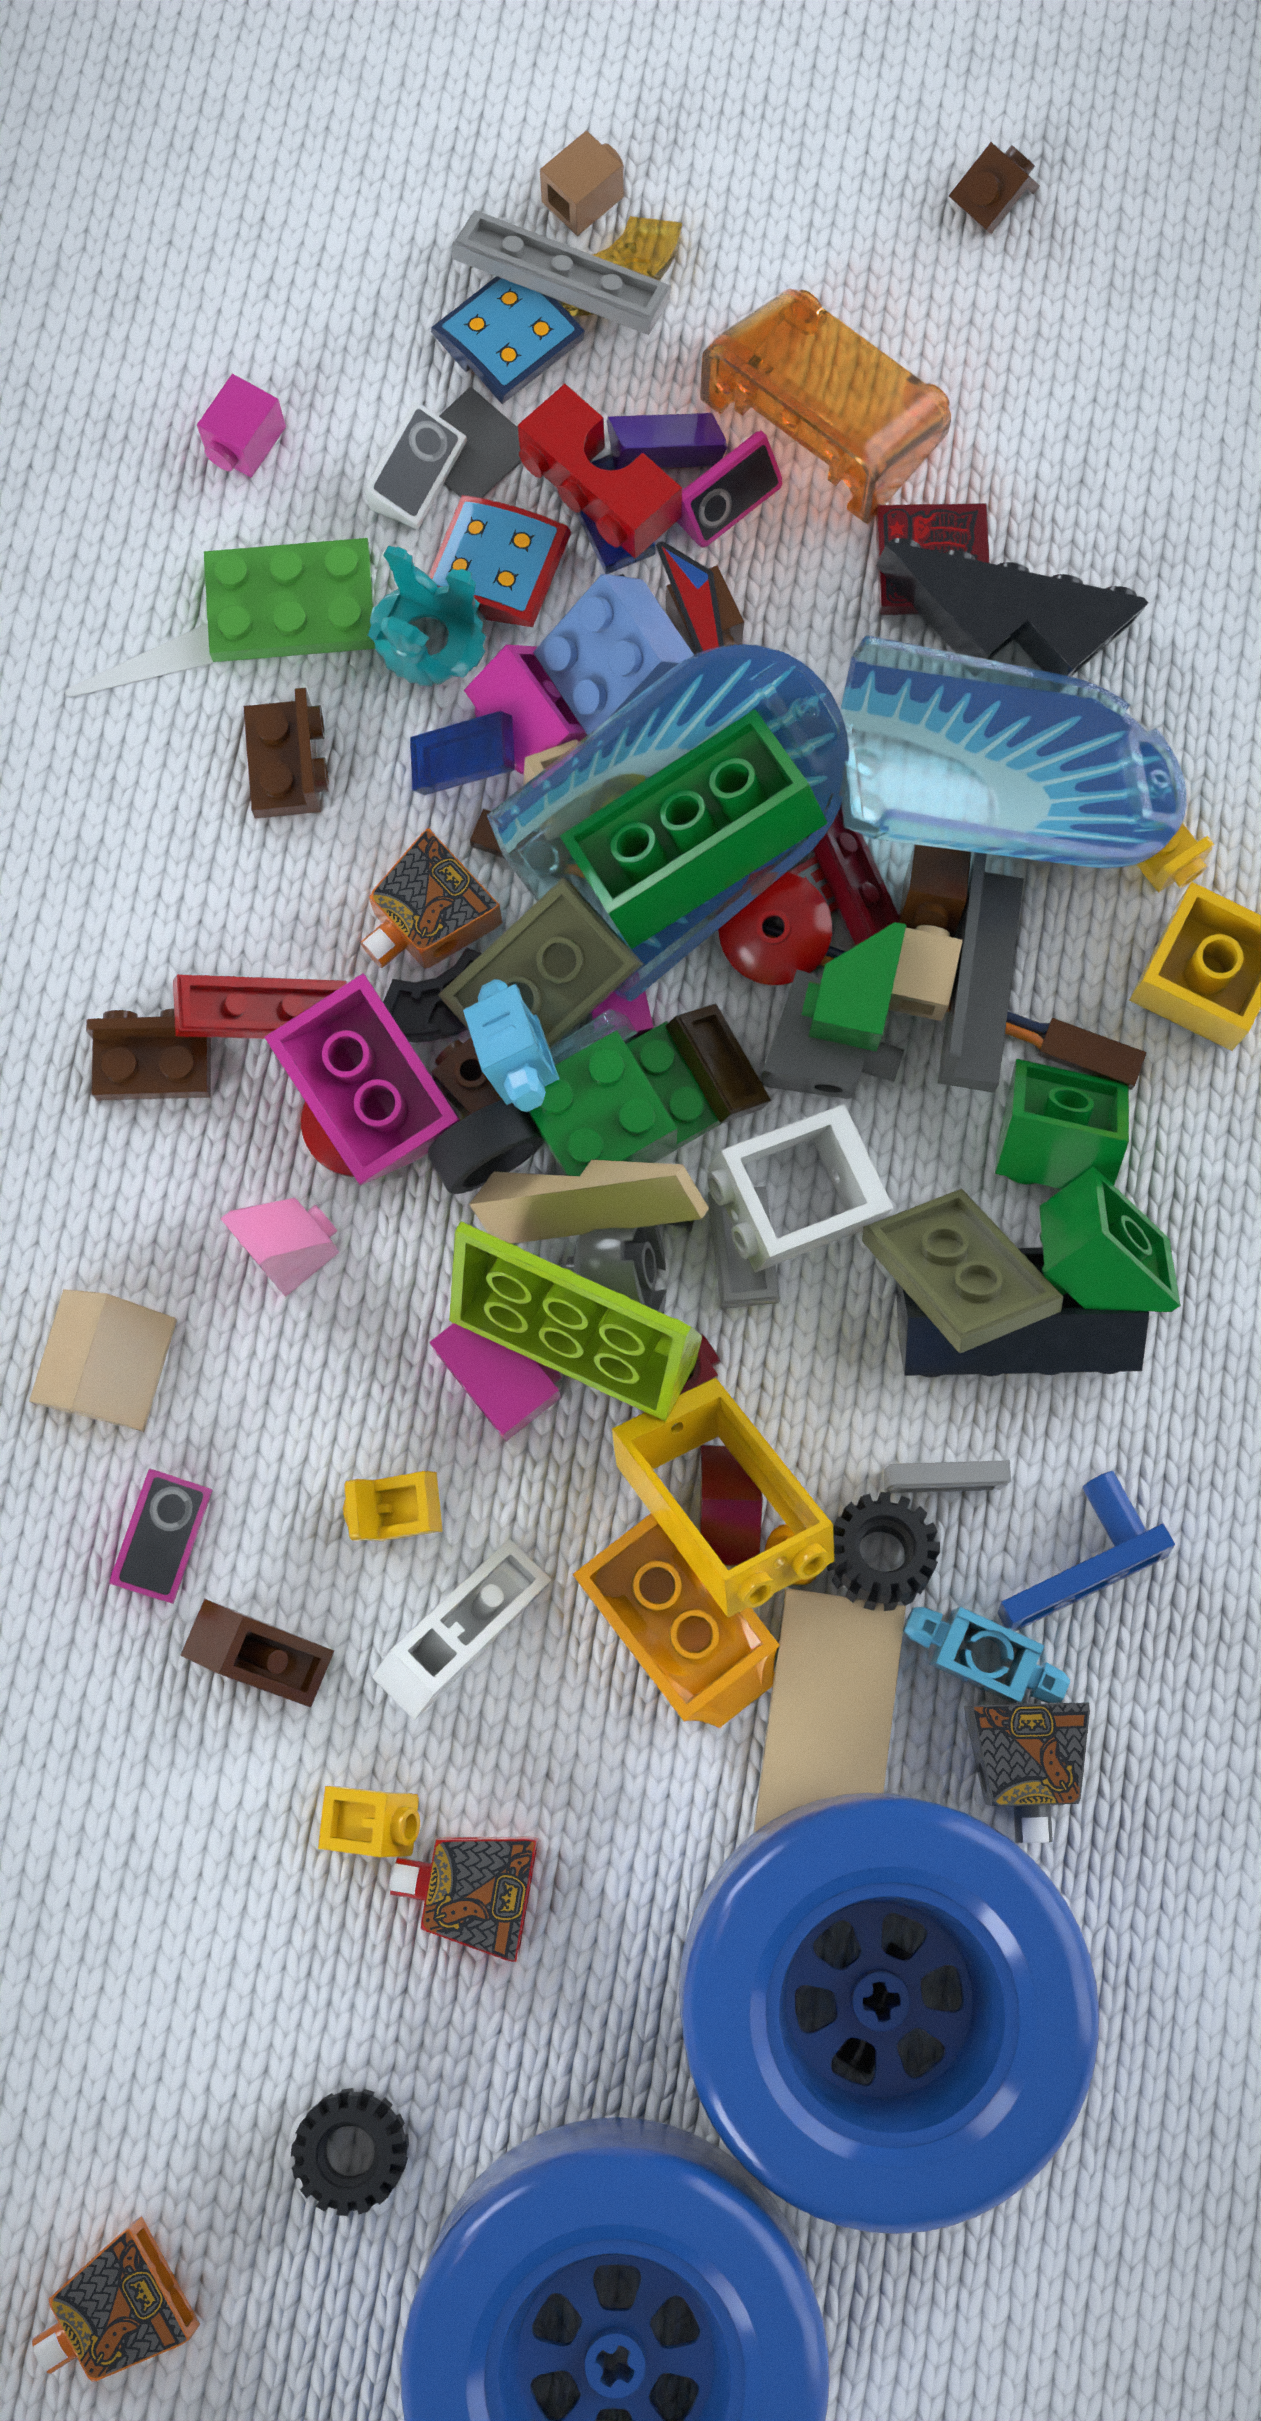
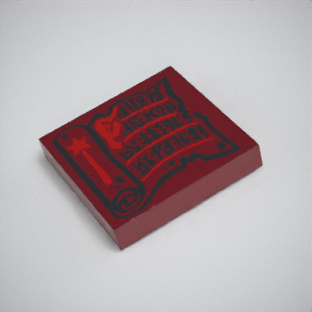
[876,503,989,615]

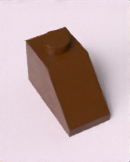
[180,1598,334,1708]

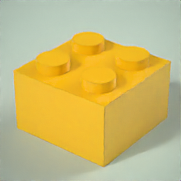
[1129,882,1261,1051]

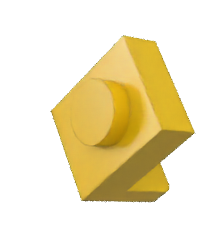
[343,1471,443,1541]

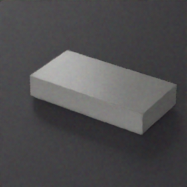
[708,1186,780,1309]
[883,1460,1011,1493]

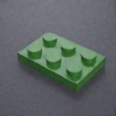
[204,538,376,662]

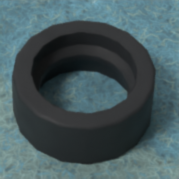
[428,1100,544,1194]

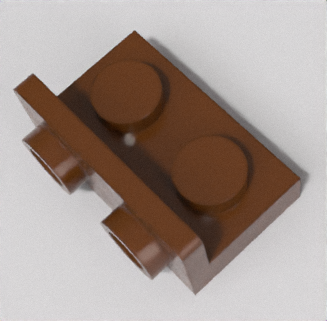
[243,687,329,819]
[86,1009,211,1101]

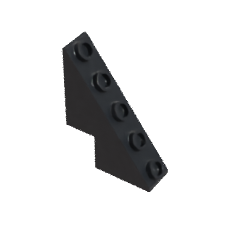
[876,538,1149,688]

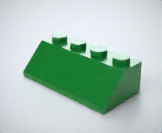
[559,709,828,950]

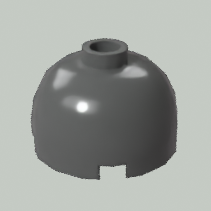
[566,1225,667,1313]

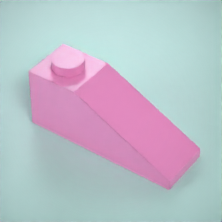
[220,1198,339,1297]

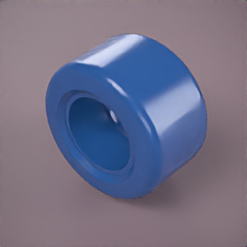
[679,1793,1099,2234]
[400,2117,830,2421]

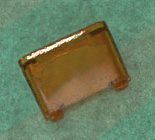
[700,288,951,525]

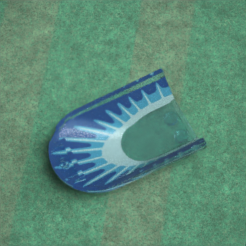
[838,636,1187,868]
[487,644,849,1001]

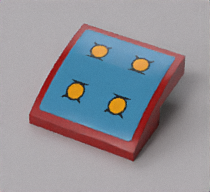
[428,495,572,627]

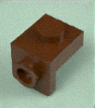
[949,142,1040,234]

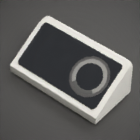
[364,401,467,529]

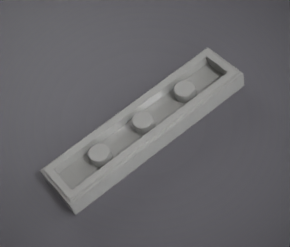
[452,210,671,335]

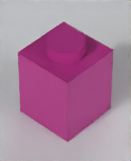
[197,373,286,478]

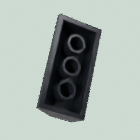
[896,1247,1149,1377]

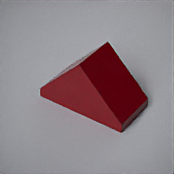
[700,1445,763,1566]

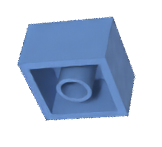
[533,574,694,735]

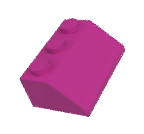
[264,973,460,1186]

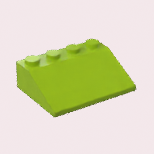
[449,1221,702,1421]

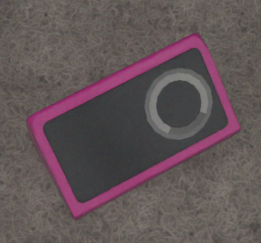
[677,430,782,548]
[109,1469,213,1604]

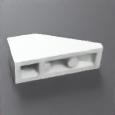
[372,1538,552,1720]

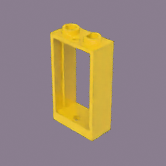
[612,1377,834,1618]

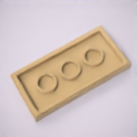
[753,1588,906,1833]

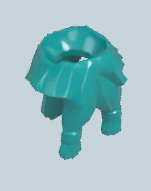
[368,546,486,687]

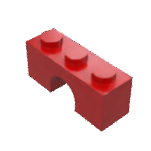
[517,384,682,559]

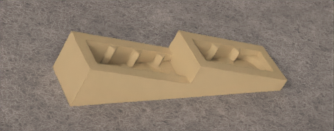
[469,1160,709,1244]

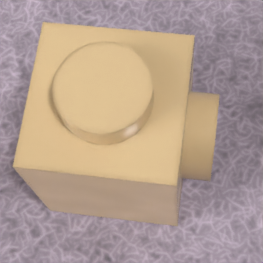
[888,925,962,1021]

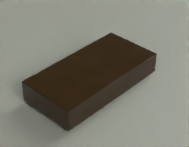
[665,1004,772,1124]

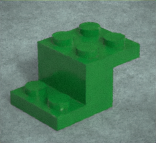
[528,1021,721,1176]

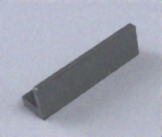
[938,850,1024,1093]

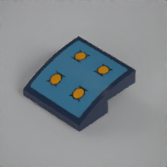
[431,276,585,404]

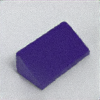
[606,413,727,470]

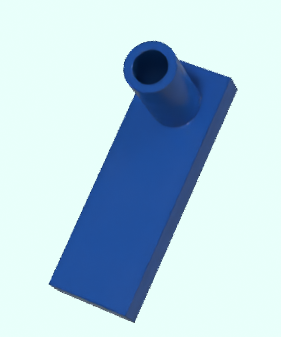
[997,1471,1175,1632]

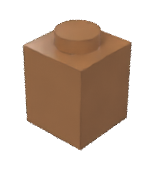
[540,130,624,236]

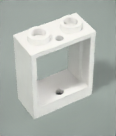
[707,1104,894,1273]

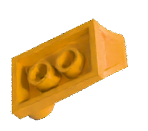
[572,1513,780,1728]

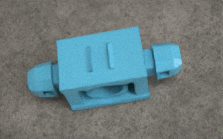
[463,979,559,1112]
[903,1607,1070,1703]

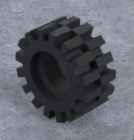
[827,1492,940,1611]
[290,2088,409,2216]

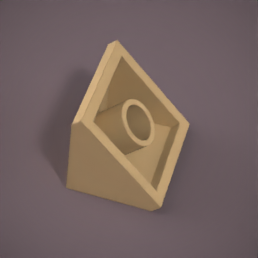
[29,1289,177,1432]

